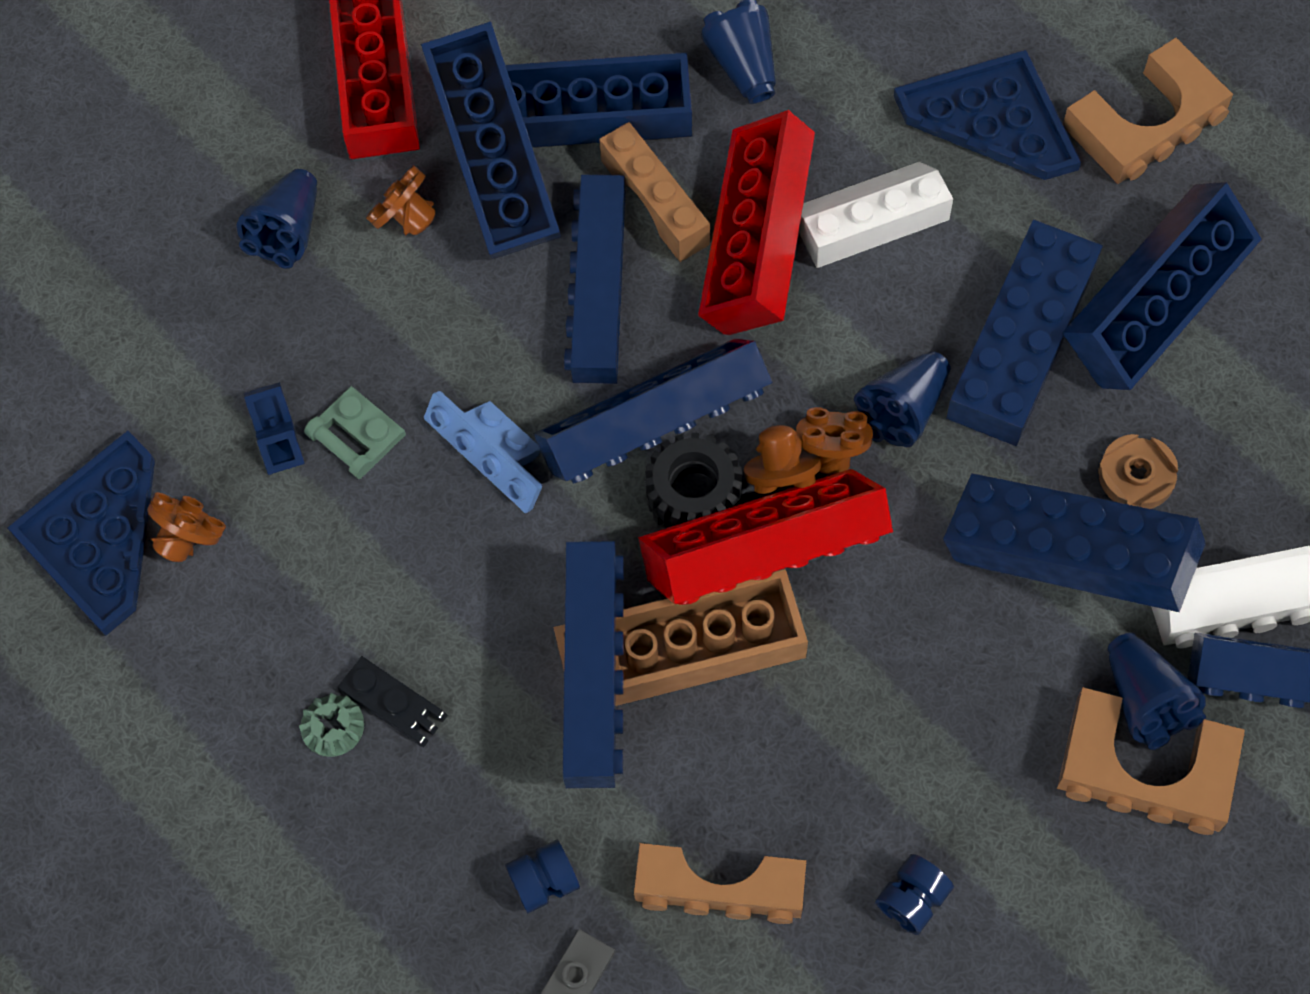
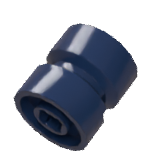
[505,839,580,914]
[875,854,954,935]

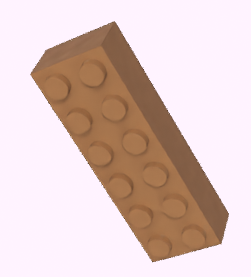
[553,569,808,706]

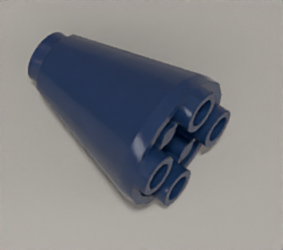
[701,0,776,104]
[236,169,317,269]
[854,351,951,447]
[1107,633,1206,750]

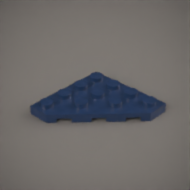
[894,50,1081,180]
[7,431,155,636]

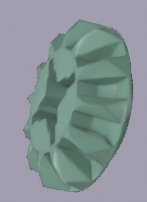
[299,693,364,757]

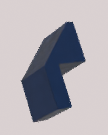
[244,382,305,475]

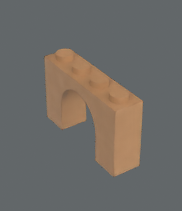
[1063,38,1233,184]
[1057,687,1245,835]

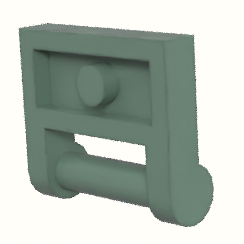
[304,386,406,479]

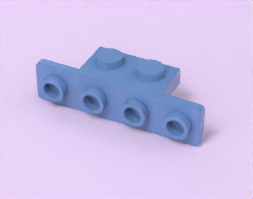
[424,391,542,513]

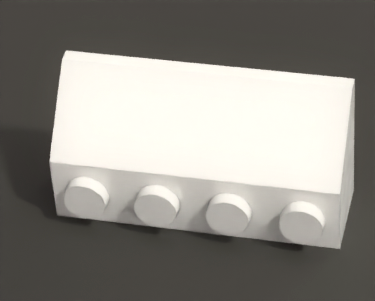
[799,162,953,268]
[1151,546,1310,648]

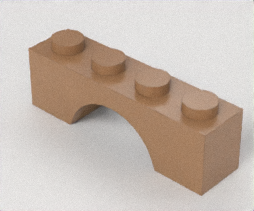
[599,122,710,262]
[634,843,806,924]

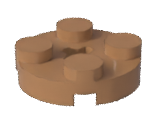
[1098,434,1178,509]

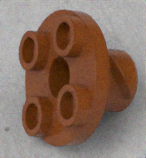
[366,165,436,235]
[796,407,873,476]
[744,425,821,494]
[147,492,226,562]

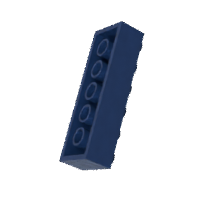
[421,21,561,259]
[506,53,692,147]
[1062,182,1262,390]
[946,219,1103,446]
[533,338,773,484]
[943,473,1206,613]

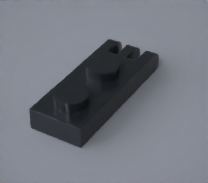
[338,656,448,748]

